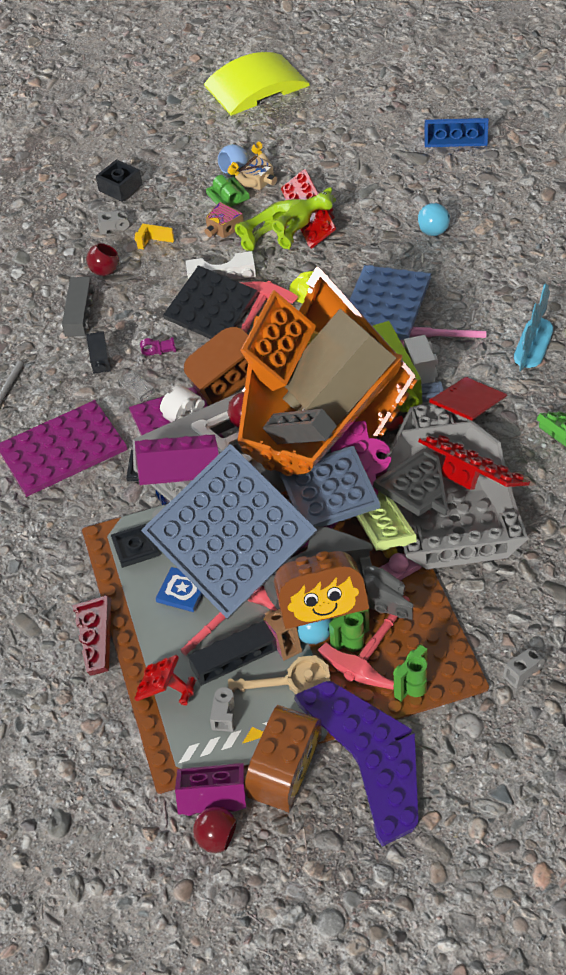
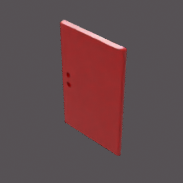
[429,377,507,421]

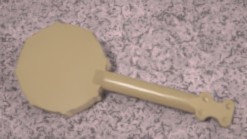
[228,655,330,694]

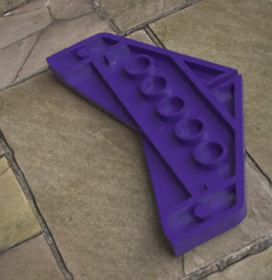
[294,681,418,847]

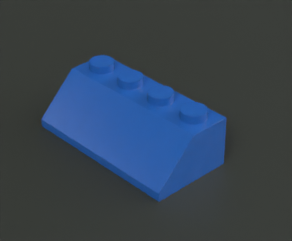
[424,118,489,147]

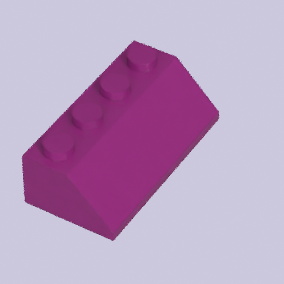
[135,434,218,485]

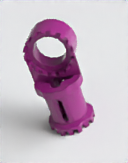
[140,337,176,356]

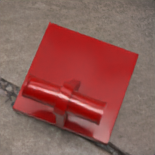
[134,655,197,705]

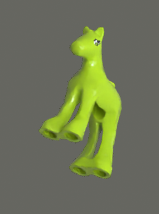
[234,187,336,251]

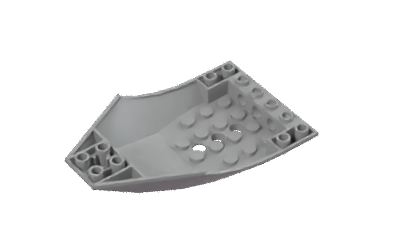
[386,404,528,569]

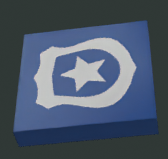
[156,567,202,612]

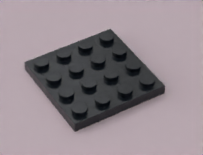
[163,265,258,339]

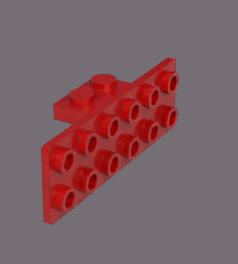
[281,169,336,249]
[418,435,530,490]

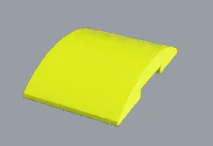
[204,52,310,116]

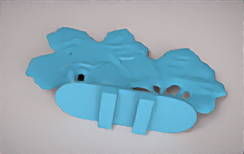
[514,283,554,371]

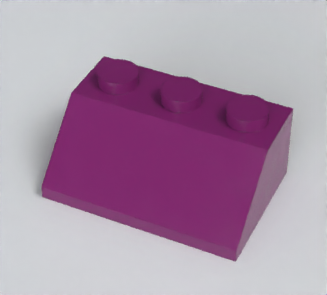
[175,763,246,816]

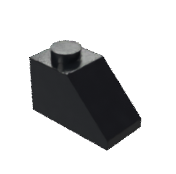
[86,331,111,374]

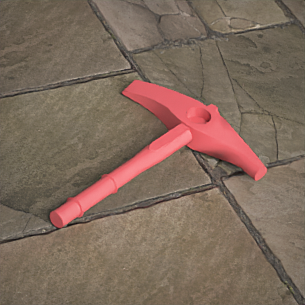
[239,281,298,333]
[180,585,277,656]
[318,596,410,690]

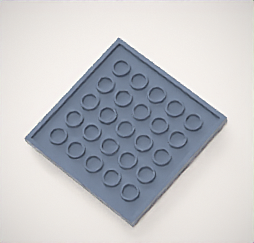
[141,444,317,619]

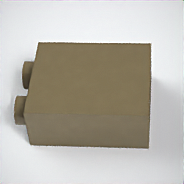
[283,309,396,425]

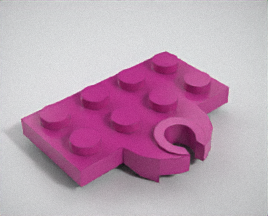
[330,421,391,495]

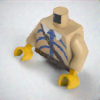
[228,141,277,190]

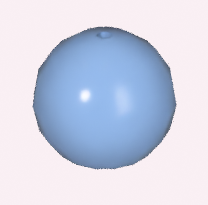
[218,144,249,176]

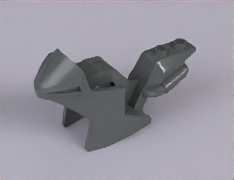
[263,526,413,620]

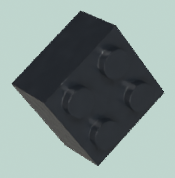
[96,159,143,202]

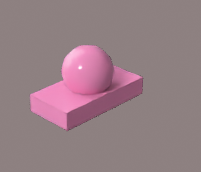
[379,553,421,580]

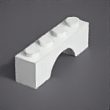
[186,251,256,280]

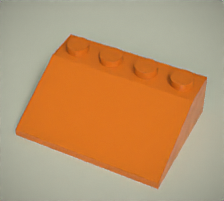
[240,290,316,391]

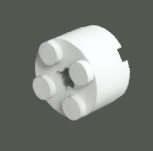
[160,385,205,422]

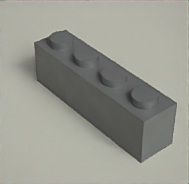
[62,276,95,337]
[263,409,337,444]

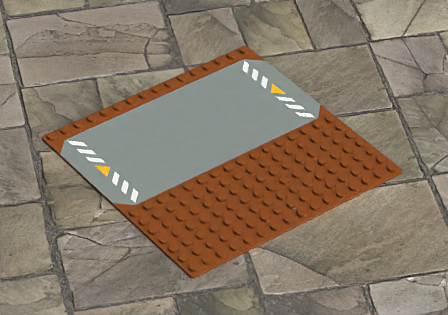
[82,472,489,794]

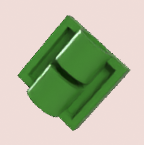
[206,175,250,207]
[536,411,566,447]
[329,610,369,652]
[393,644,427,701]

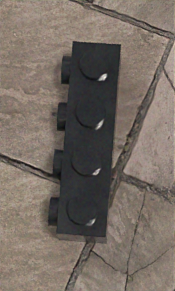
[188,621,277,686]

